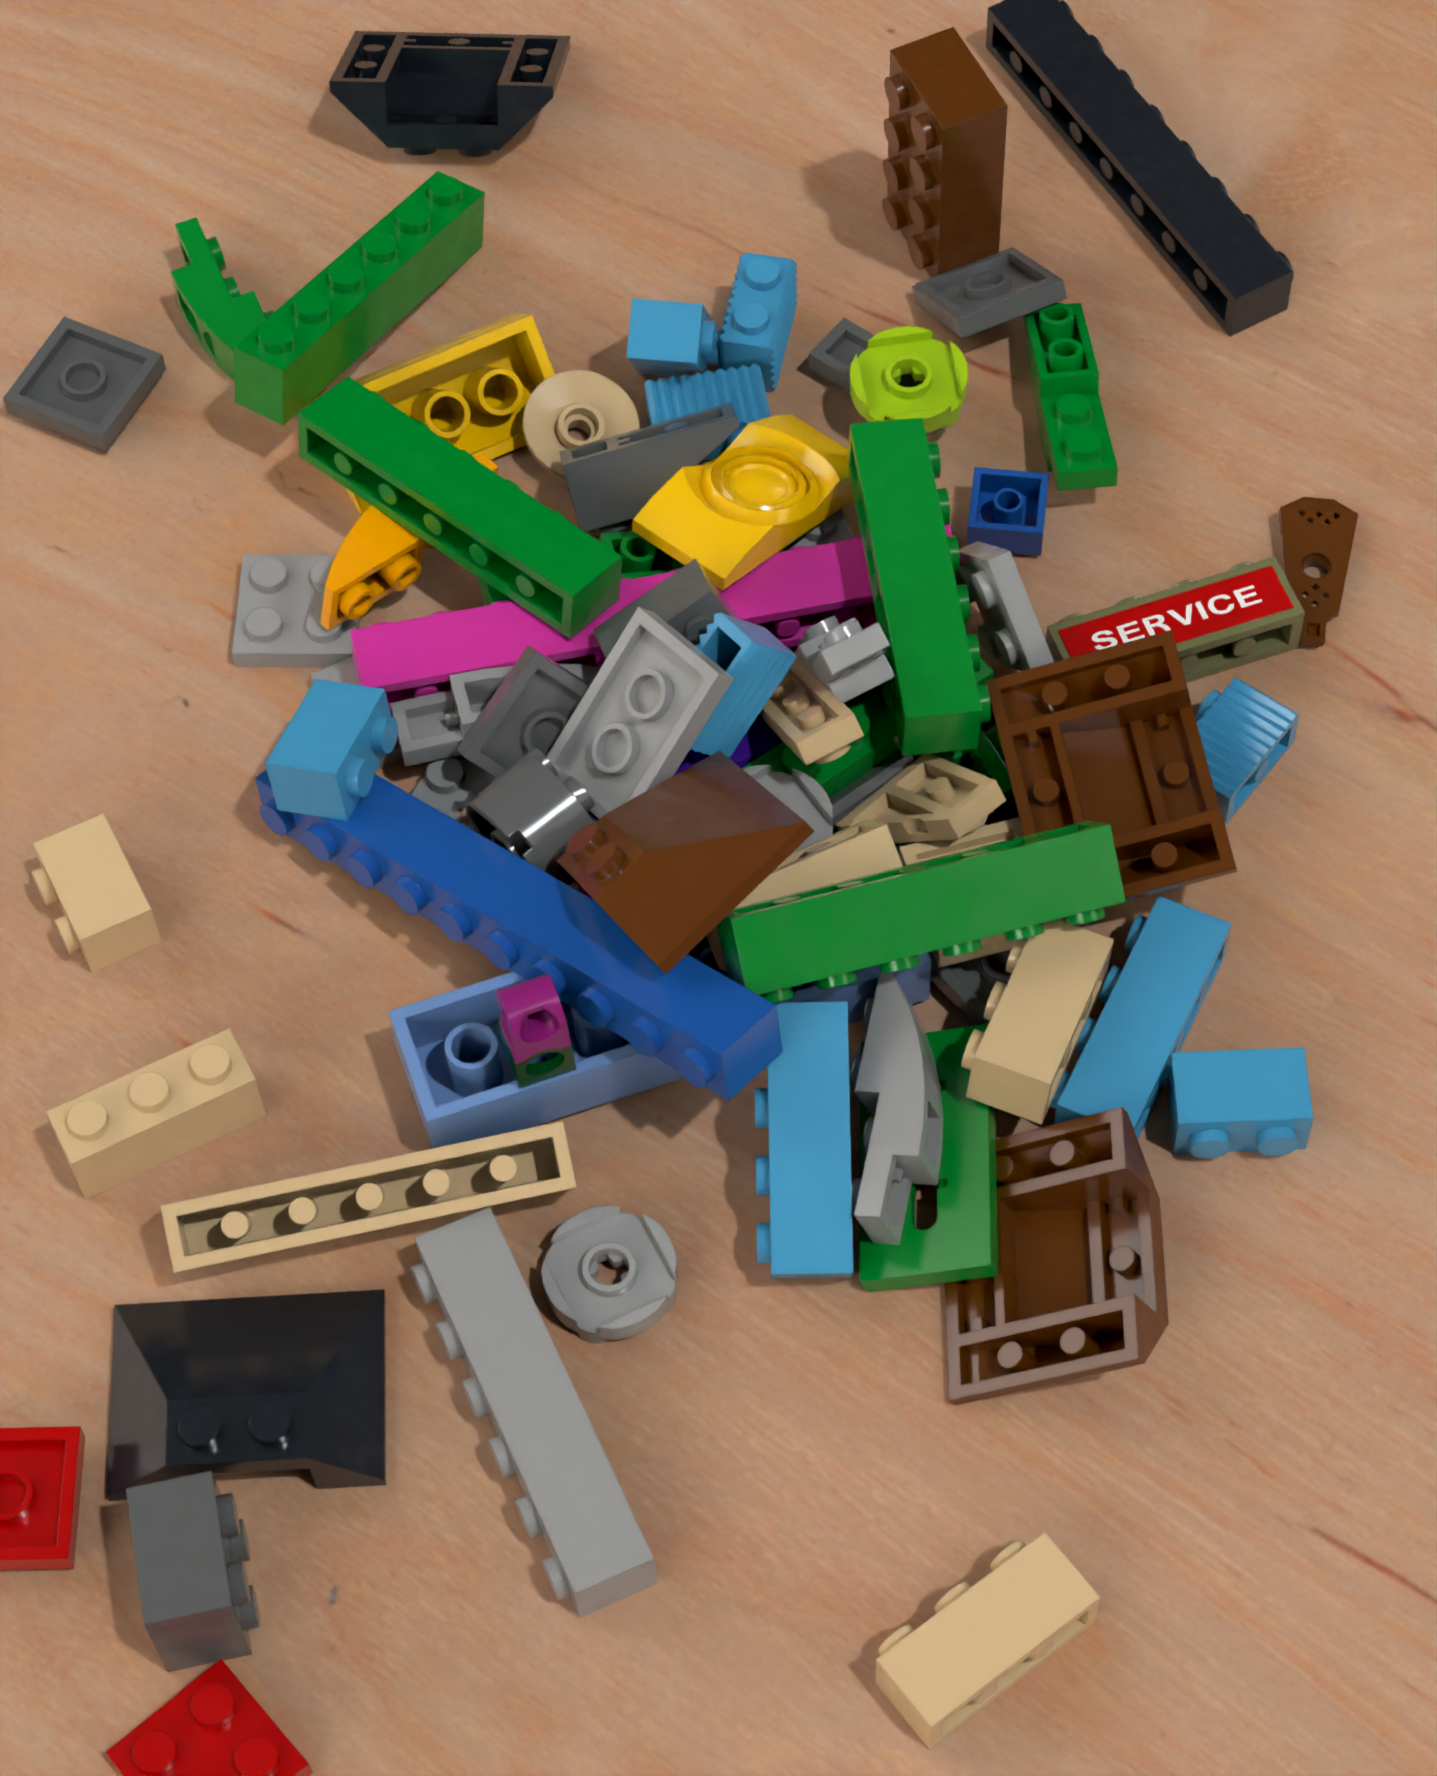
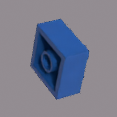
[967,467,1049,556]

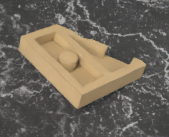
[835,753,1006,843]

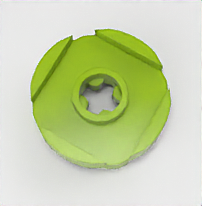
[850,326,968,433]

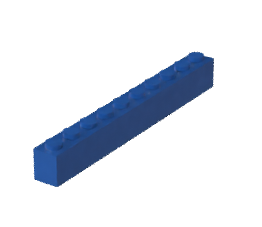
[255,769,783,1101]

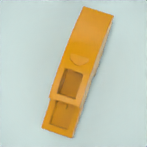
[320,452,499,631]

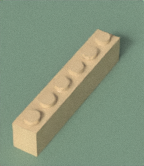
[160,1121,577,1273]

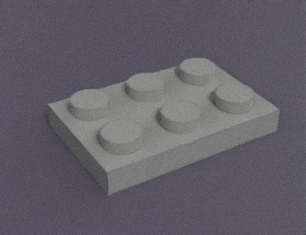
[547,607,734,819]

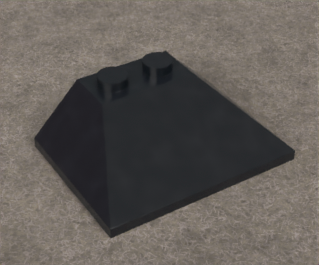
[329,31,570,157]
[107,1289,386,1501]

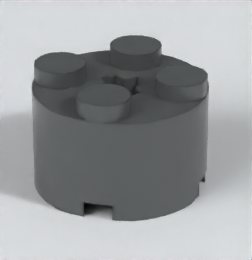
[465,748,598,885]

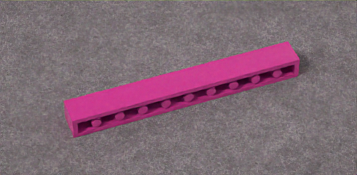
[350,525,962,716]

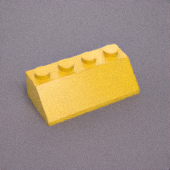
[306,314,555,514]

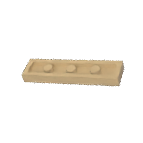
[759,659,864,766]

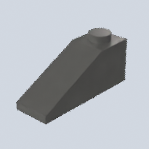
[559,403,740,535]

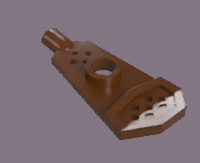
[1279,497,1358,648]

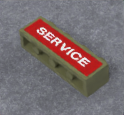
[1046,557,1305,683]

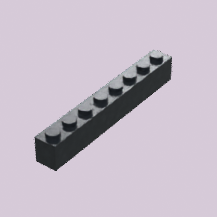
[986,0,1294,337]

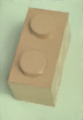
[31,813,162,973]

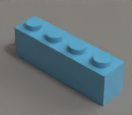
[1049,896,1231,1140]
[755,1001,853,1279]

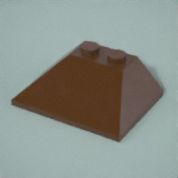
[985,630,1237,901]
[557,751,814,974]
[945,1107,1169,1405]

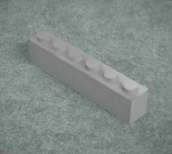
[410,1206,657,1618]

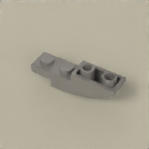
[794,616,895,703]
[390,664,602,767]
[851,972,943,1245]

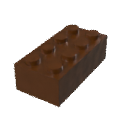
[882,27,1008,278]

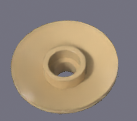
[522,370,640,479]

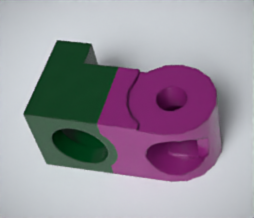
[495,973,577,1089]

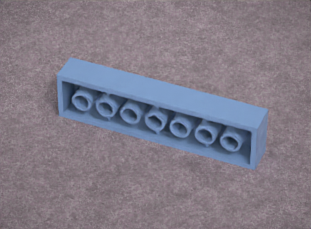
[388,937,931,1149]

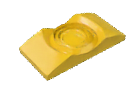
[632,414,854,590]

